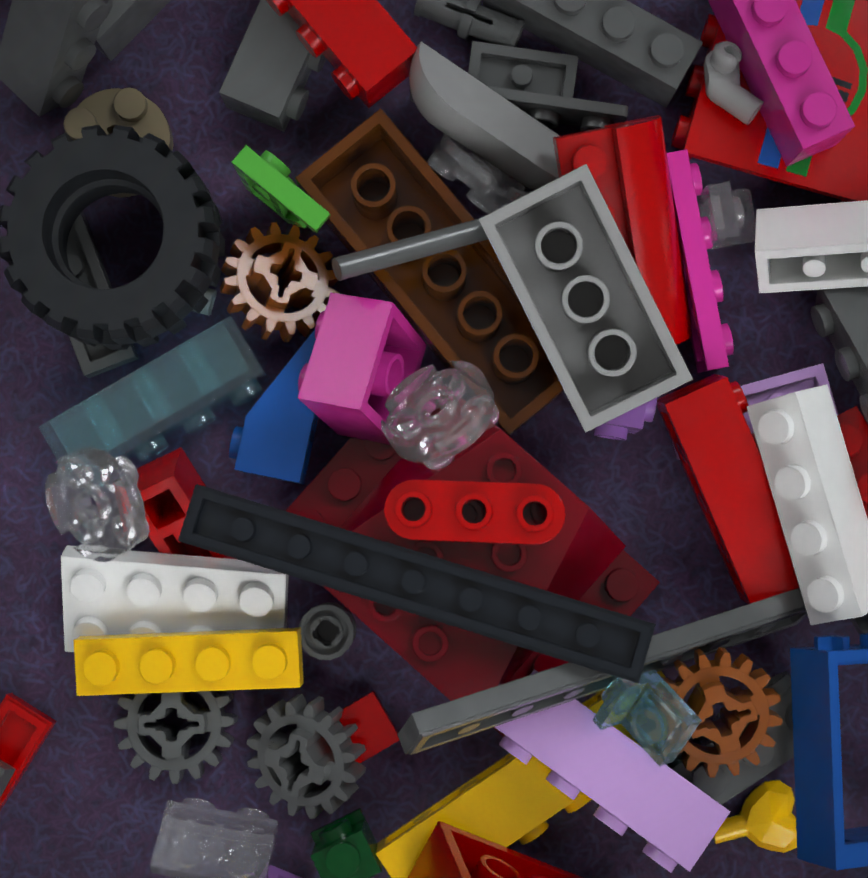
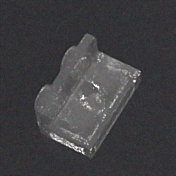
[150,798,278,878]

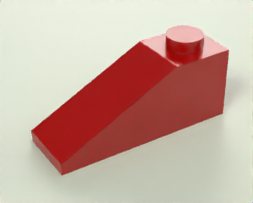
[124,447,235,559]

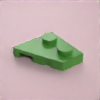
[232,145,331,233]

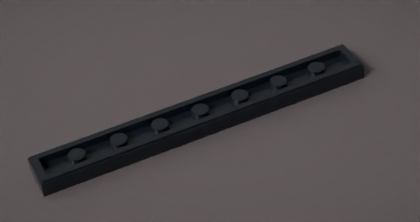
[178,484,656,683]

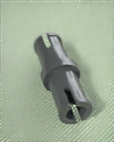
[414,0,525,47]

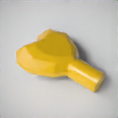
[713,780,797,853]

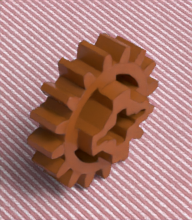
[220,222,340,342]
[652,647,783,778]

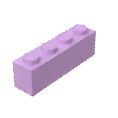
[495,669,731,873]

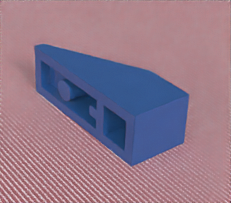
[229,330,319,485]

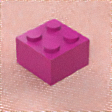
[298,292,427,446]

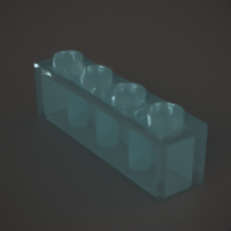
[39,316,270,489]

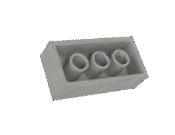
[479,164,693,433]

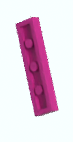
[667,149,734,373]

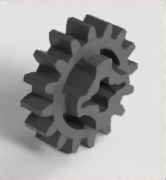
[114,691,238,784]
[246,694,366,819]

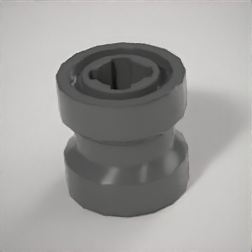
[299,602,357,660]

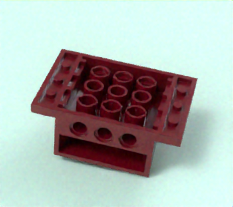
[285,370,660,737]

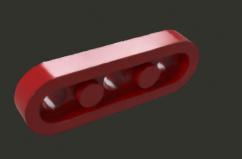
[384,479,565,545]

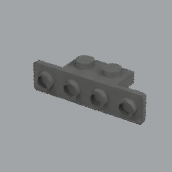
[410,41,629,132]

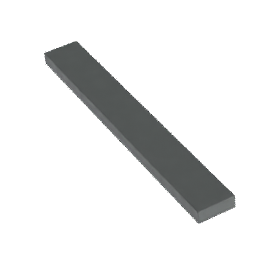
[397,588,808,755]

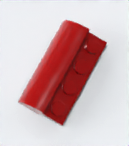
[553,115,692,345]

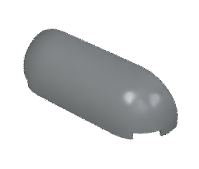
[409,41,559,190]

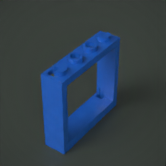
[790,633,868,871]

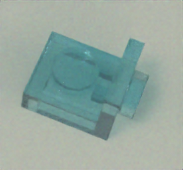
[593,670,702,767]

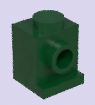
[310,808,383,878]

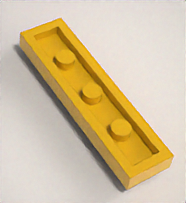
[74,627,304,696]

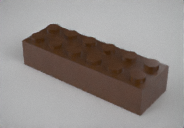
[295,108,564,436]

